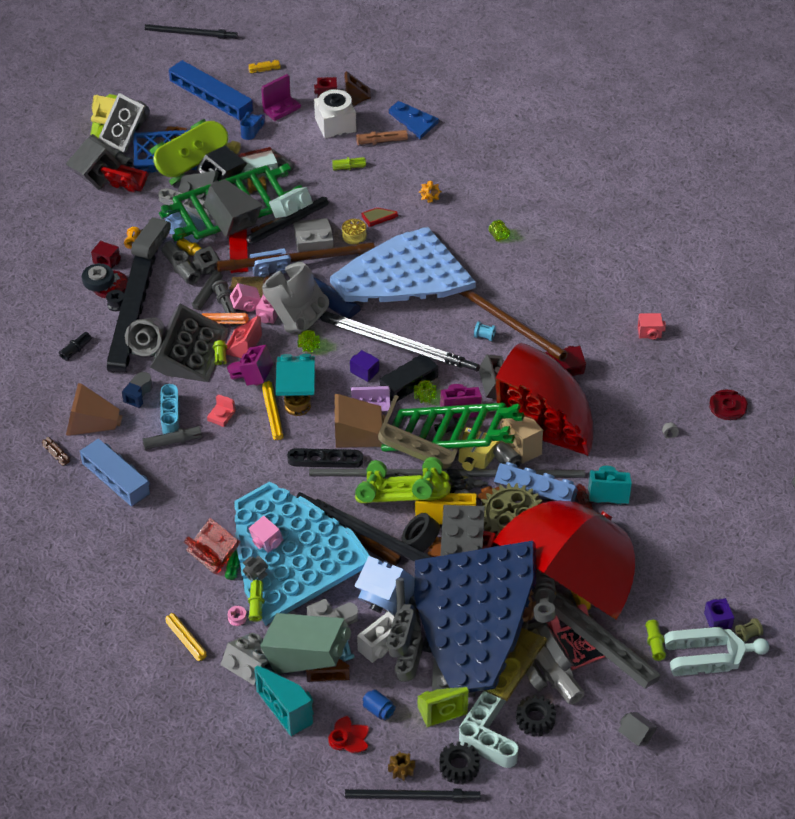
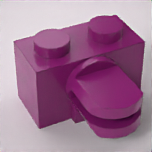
[227,345,274,386]
[440,384,482,418]

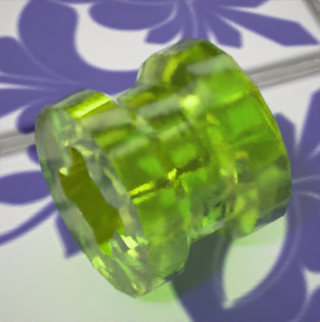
[488,220,510,242]

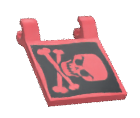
[546,604,605,670]

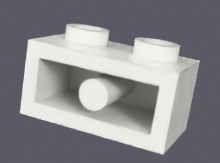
[357,612,402,663]

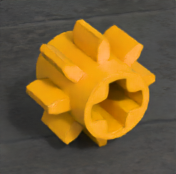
[419,181,442,203]

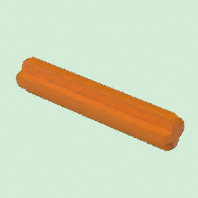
[201,313,249,324]

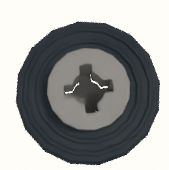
[81,263,115,292]

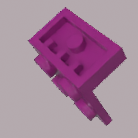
[261,74,301,121]

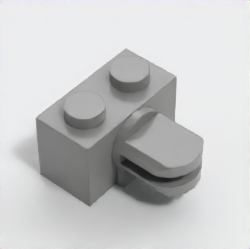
[307,598,358,625]

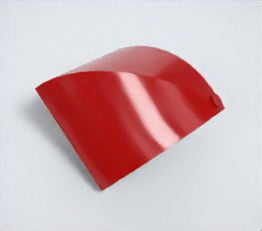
[493,501,635,620]

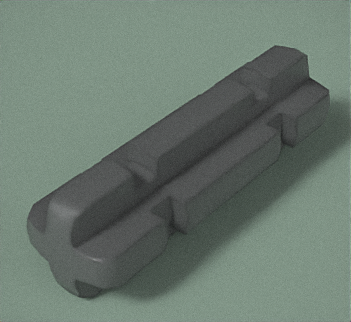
[270,149,294,172]

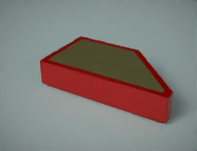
[361,207,398,227]

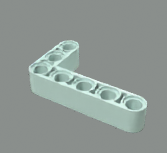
[459,659,521,768]

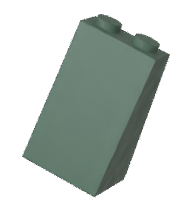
[260,613,351,674]

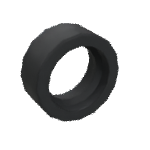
[401,513,440,552]

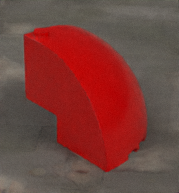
[496,343,594,456]

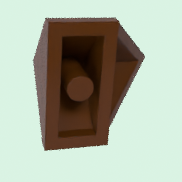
[344,71,371,106]

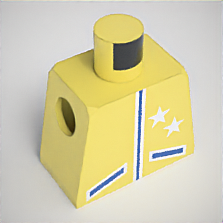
[458,427,500,471]

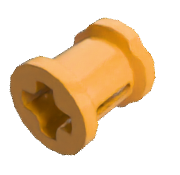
[124,227,141,249]

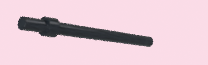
[145,24,238,39]
[345,788,480,802]

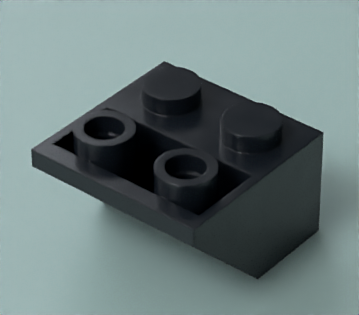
[197,146,247,185]

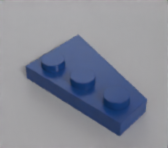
[389,101,439,139]

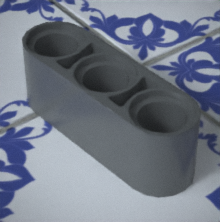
[131,217,171,259]

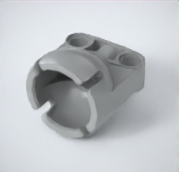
[262,262,329,333]

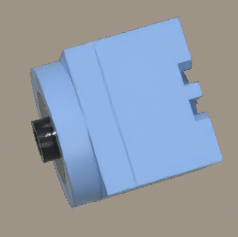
[355,556,415,616]

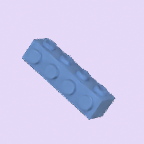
[80,438,150,507]
[494,462,578,502]

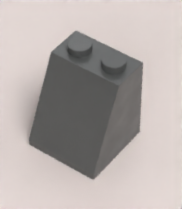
[66,138,121,190]
[204,179,262,237]

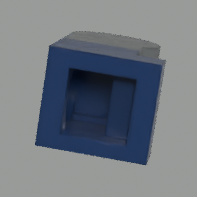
[122,372,152,408]

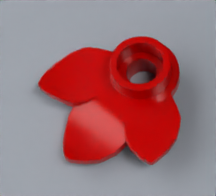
[328,716,369,753]

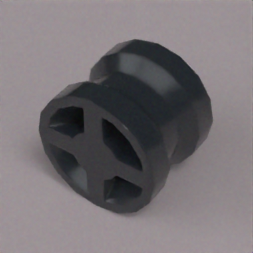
[106,290,124,312]

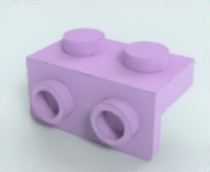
[351,386,390,416]

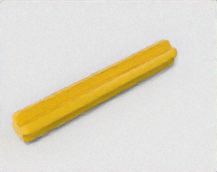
[262,381,283,440]

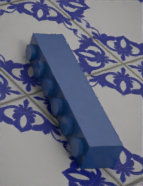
[168,60,253,121]

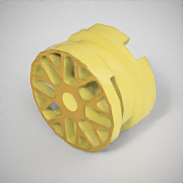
[342,219,367,244]

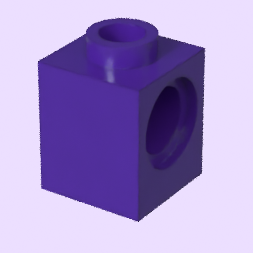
[704,598,734,630]

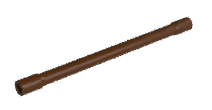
[217,242,375,272]
[458,290,568,361]

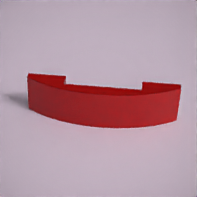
[229,229,248,273]

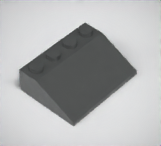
[150,303,229,382]

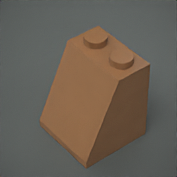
[335,394,385,448]

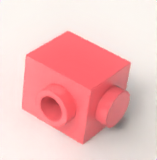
[638,313,666,339]

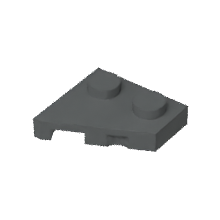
[178,171,219,201]

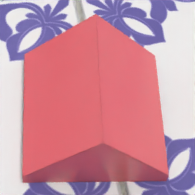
[226,316,262,358]

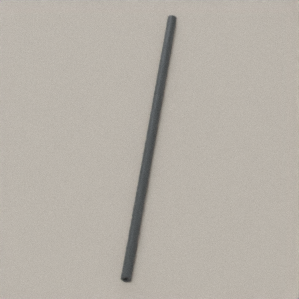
[309,468,585,478]

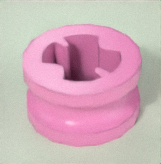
[228,606,247,626]

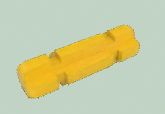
[248,60,280,73]

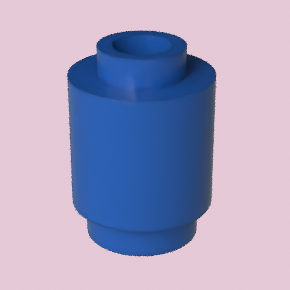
[363,689,396,720]

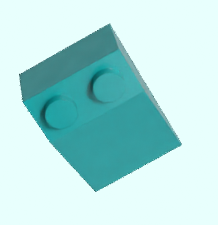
[276,354,316,396]
[254,665,314,736]

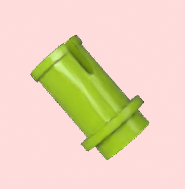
[213,340,227,365]

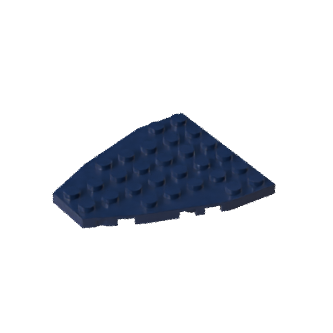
[414,540,536,693]

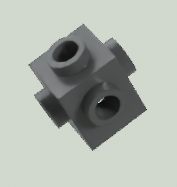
[192,246,219,275]

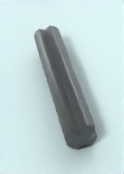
[192,270,223,310]

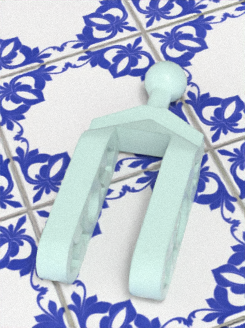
[664,627,770,676]

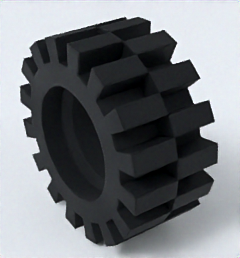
[516,695,556,737]
[439,741,480,784]

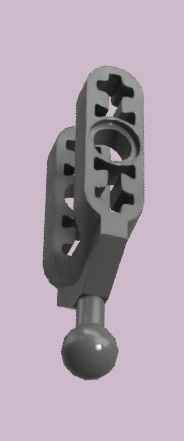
[387,595,424,682]
[516,621,574,692]

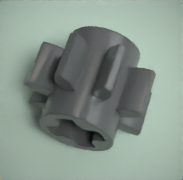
[242,556,268,581]

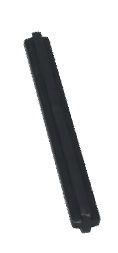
[246,197,329,245]

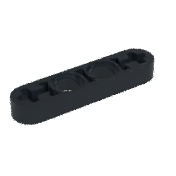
[287,448,363,468]

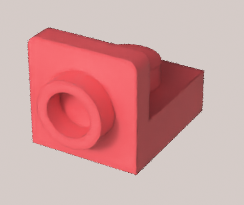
[207,394,235,427]

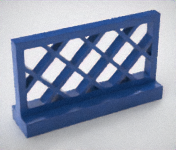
[133,130,198,173]

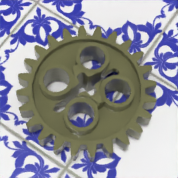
[481,483,543,536]

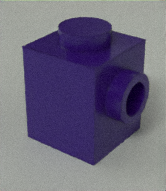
[350,350,380,382]

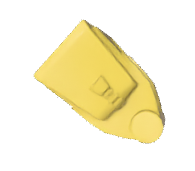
[91,95,116,124]

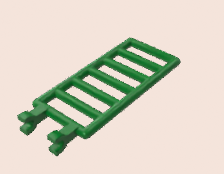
[381,403,525,452]

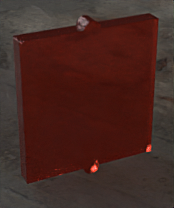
[238,147,272,157]

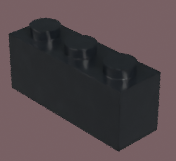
[380,355,438,402]

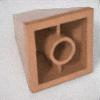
[66,383,122,436]

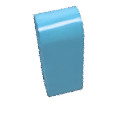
[160,384,179,434]

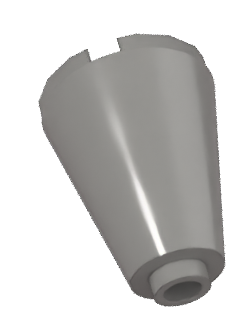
[125,318,164,356]

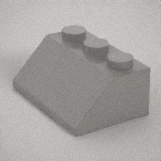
[99,93,146,153]

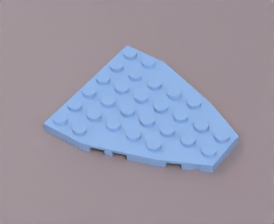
[330,227,476,302]

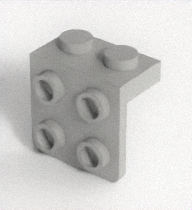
[221,633,269,685]

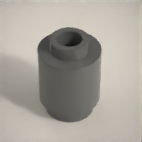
[493,442,521,468]

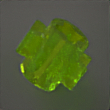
[297,330,320,353]
[414,380,437,403]

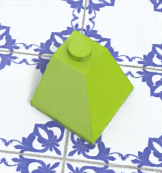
[417,687,469,727]

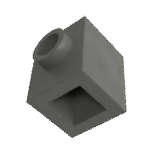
[618,712,658,746]

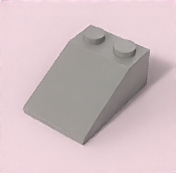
[293,218,333,252]

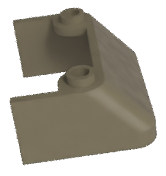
[378,395,467,469]

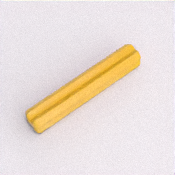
[165,613,207,661]

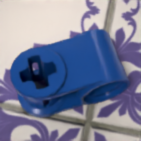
[240,111,265,140]

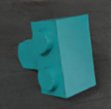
[588,465,632,504]

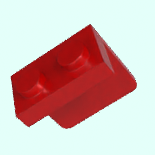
[101,165,149,192]

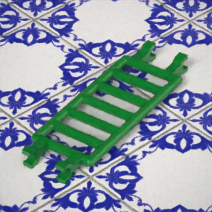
[159,163,303,242]

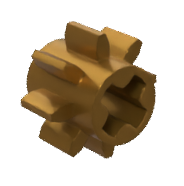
[388,752,415,781]

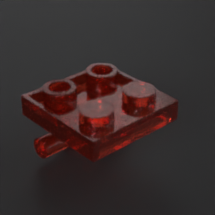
[184,518,241,574]

